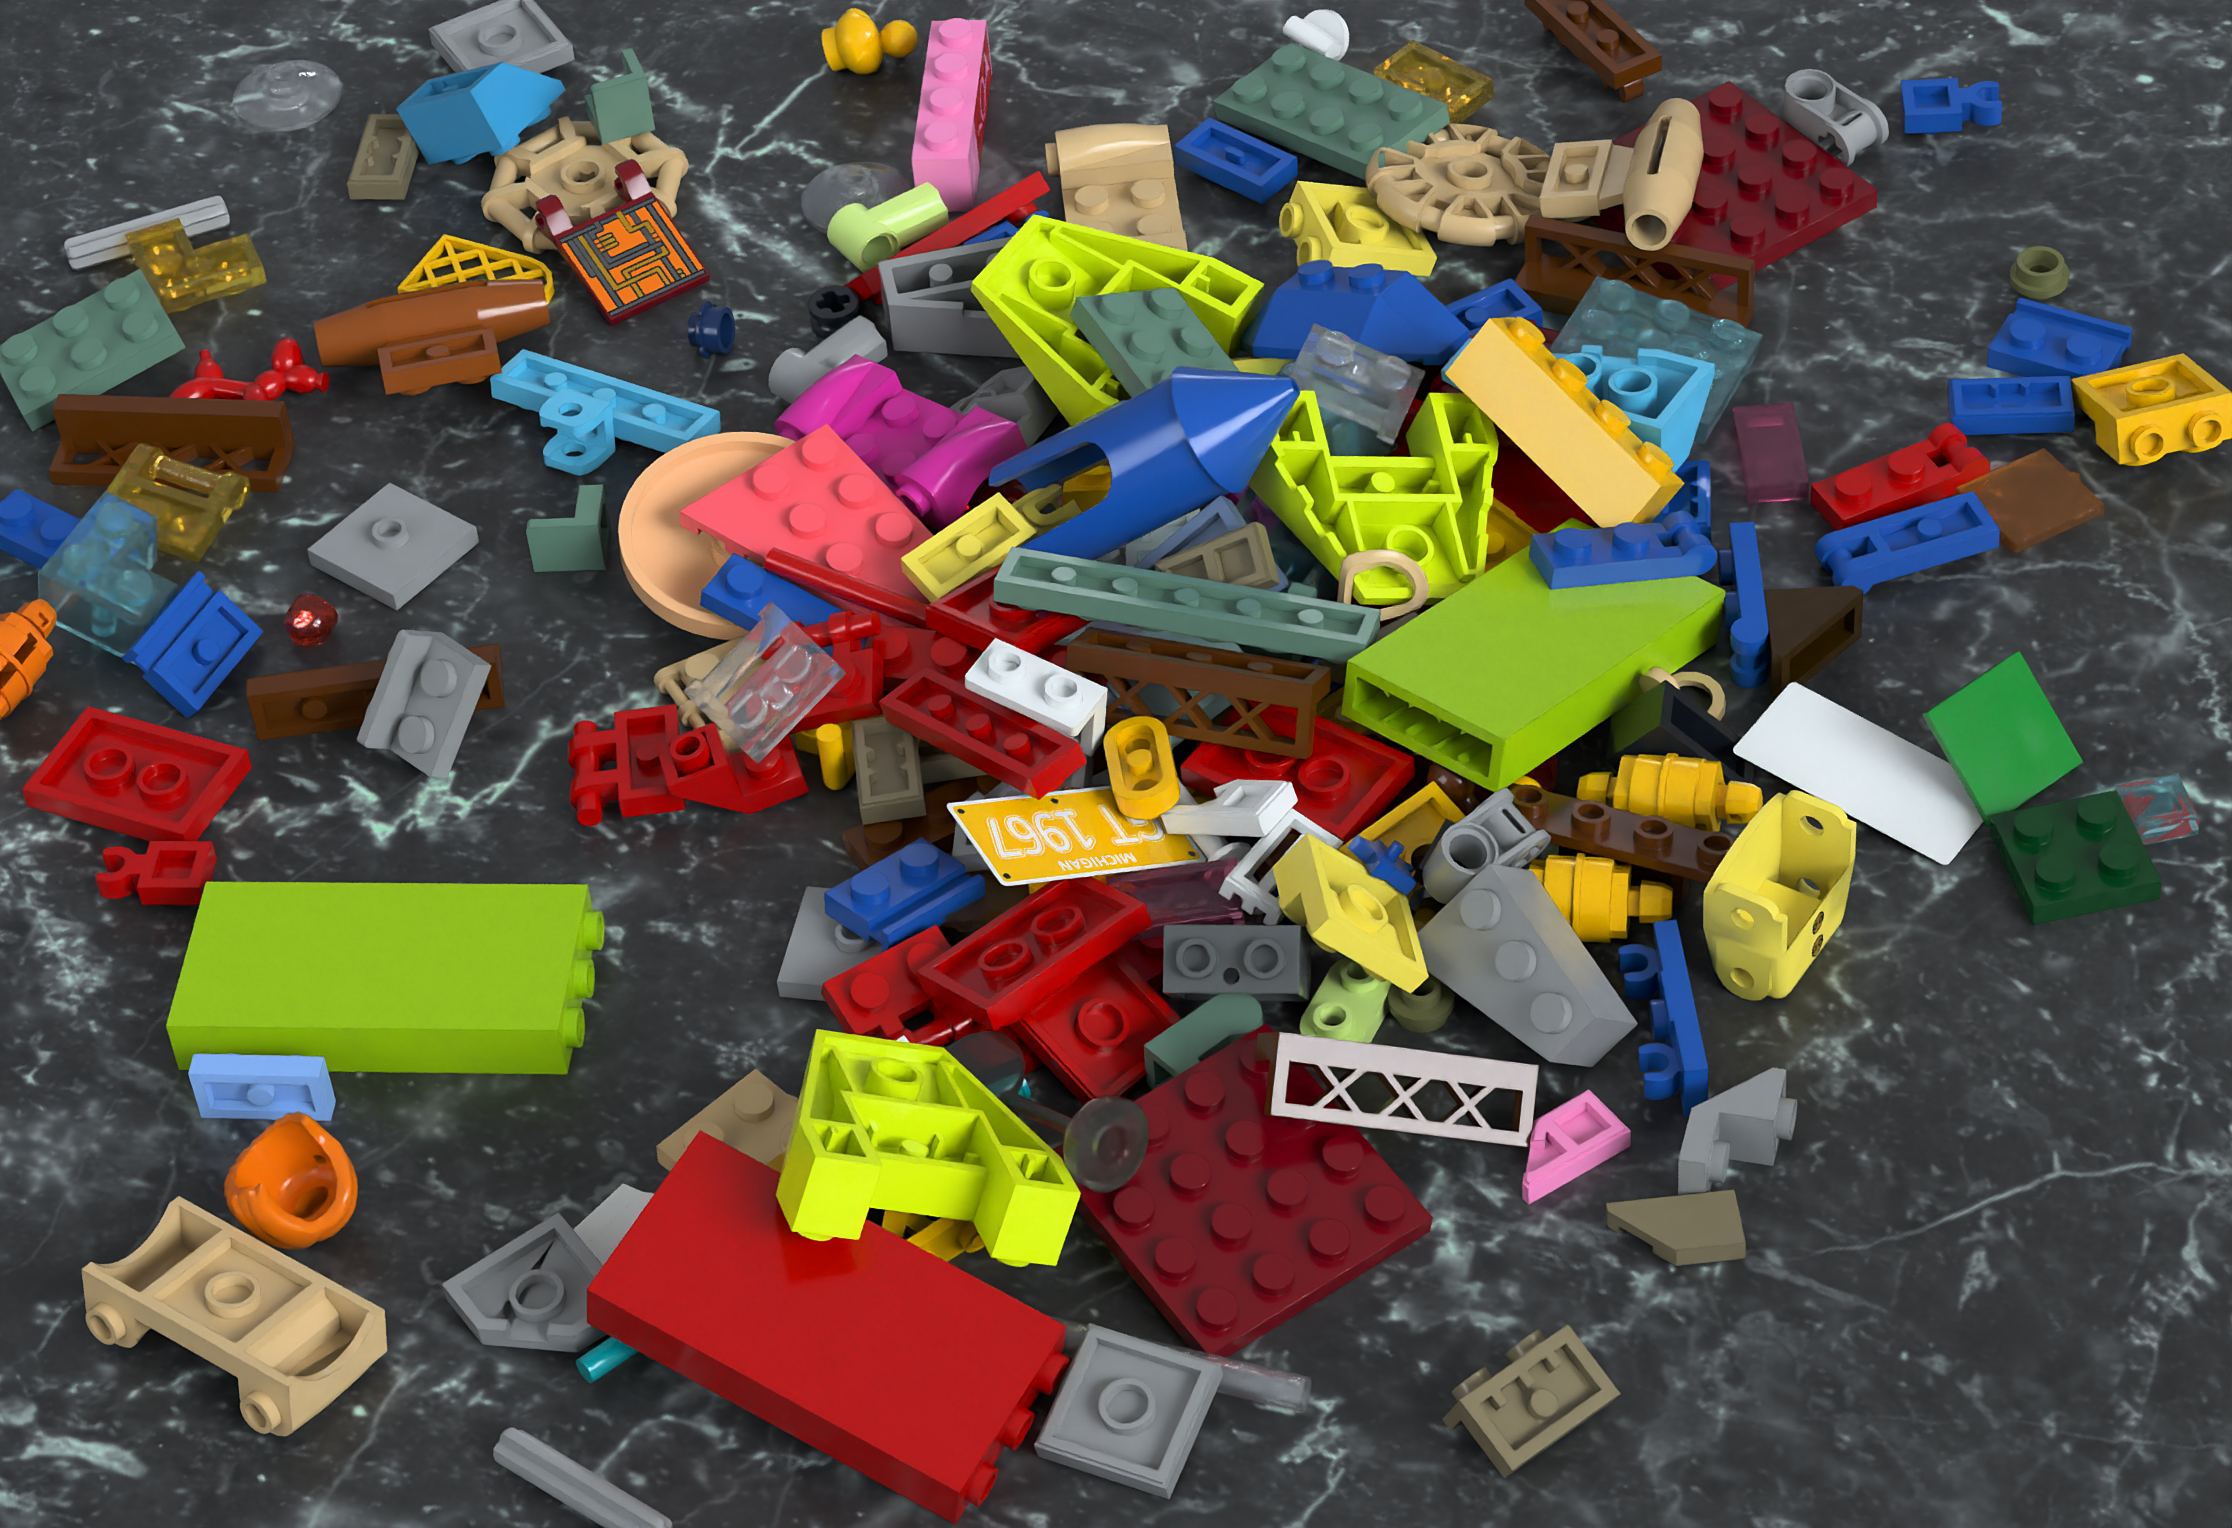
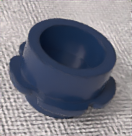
[687,301,735,359]

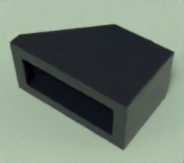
[1605,680,1755,785]

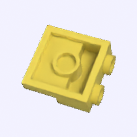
[1279,181,1437,277]
[1272,833,1429,994]

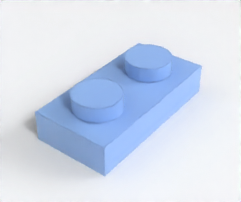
[188,1053,336,1121]

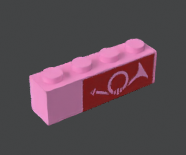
[911,18,992,212]

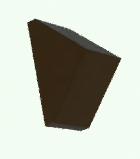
[1764,585,1863,699]

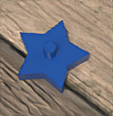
[1347,835,1417,896]

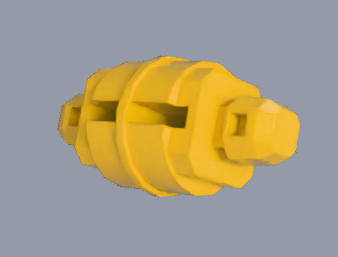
[1577,753,1763,832]
[1529,853,1673,943]

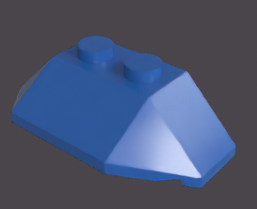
[1240,260,1470,365]

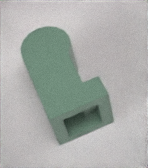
[1144,994,1263,1090]

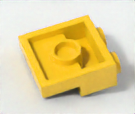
[2070,353,2232,466]

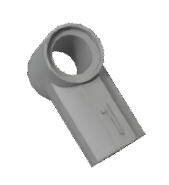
[768,315,888,404]

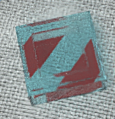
[2115,773,2200,845]

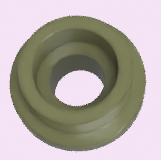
[2010,246,2070,300]
[1388,971,1455,1033]

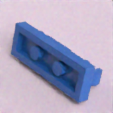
[1619,920,1708,1117]

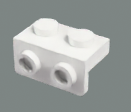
[965,638,1108,757]

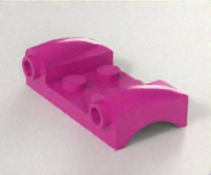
[774,354,1027,531]

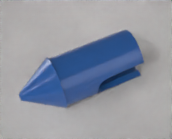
[989,365,1300,560]

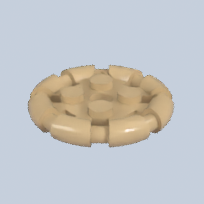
[1365,123,1561,247]

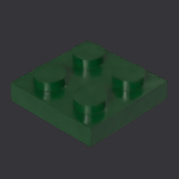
[1990,790,2162,925]

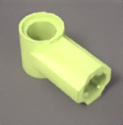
[827,182,949,273]

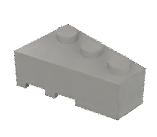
[878,236,1020,358]
[1417,863,1638,1067]

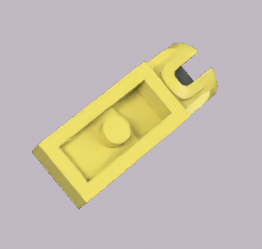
[901,483,1082,603]

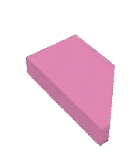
[1522,1089,1631,1205]

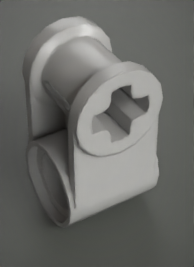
[1782,69,1889,167]
[1422,787,1552,905]

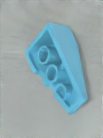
[1441,338,1715,473]

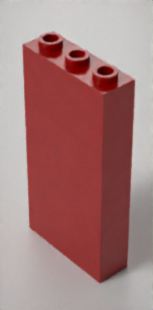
[587,1130,1070,1525]

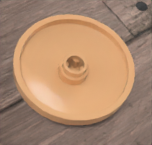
[618,432,796,640]

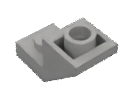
[1678,1068,1797,1195]

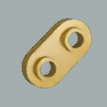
[1103,716,1180,820]

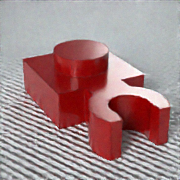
[95,841,217,905]

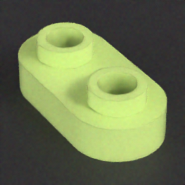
[1300,957,1392,1043]

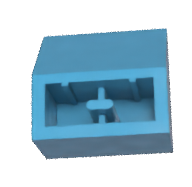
[396,62,566,165]

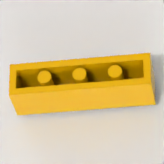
[1444,317,1685,528]

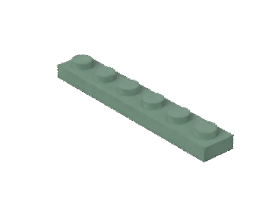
[994,546,1381,664]

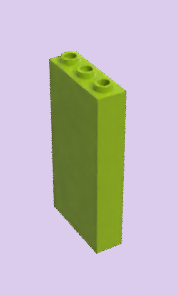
[1341,518,1726,793]
[166,882,605,1075]

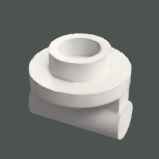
[1283,9,1349,61]

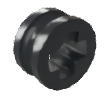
[808,285,861,340]

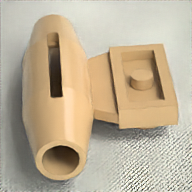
[1539,98,1704,251]

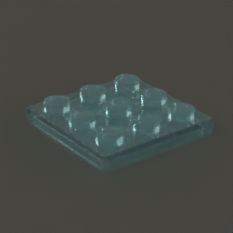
[1549,276,1763,445]

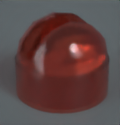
[284,594,338,648]

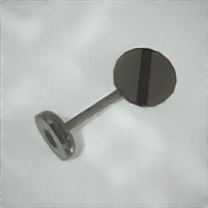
[945,1031,1149,1192]

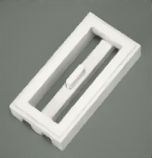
[1219,808,1343,925]

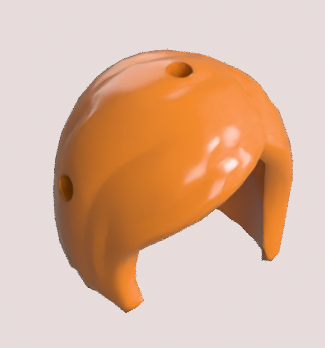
[223,1111,358,1250]

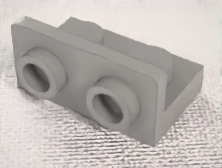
[357,630,492,778]

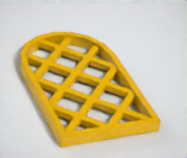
[397,234,554,305]

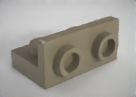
[1442,1324,1621,1478]

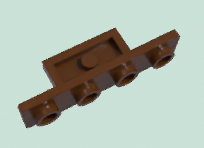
[1507,783,1736,907]

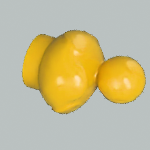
[822,8,918,75]

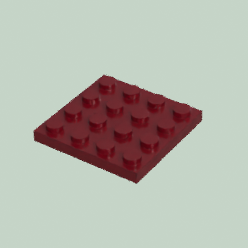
[1589,81,1878,290]
[1053,1023,1433,1363]

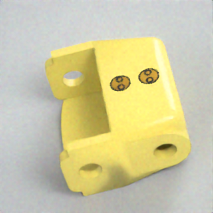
[1703,790,1857,1001]

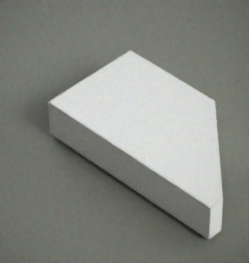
[1161,779,1298,837]

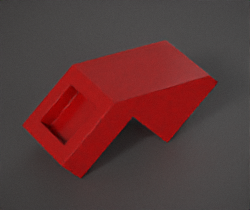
[655,722,809,814]

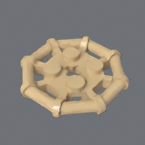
[481,116,689,254]

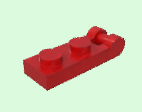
[1810,423,1990,531]

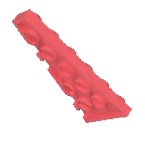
[679,424,934,629]

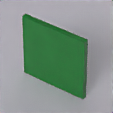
[1922,651,2083,826]

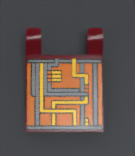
[535,159,710,327]

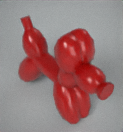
[169,337,329,401]

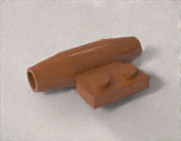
[313,279,551,395]

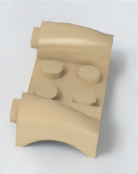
[1045,123,1188,251]
[81,1196,387,1437]

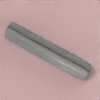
[64,195,230,271]
[493,1427,673,1528]

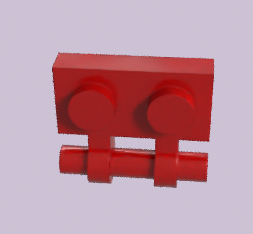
[757,610,884,739]
[568,704,686,826]
[821,924,978,1047]

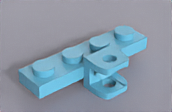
[490,349,721,476]

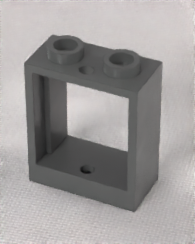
[1163,924,1311,1003]

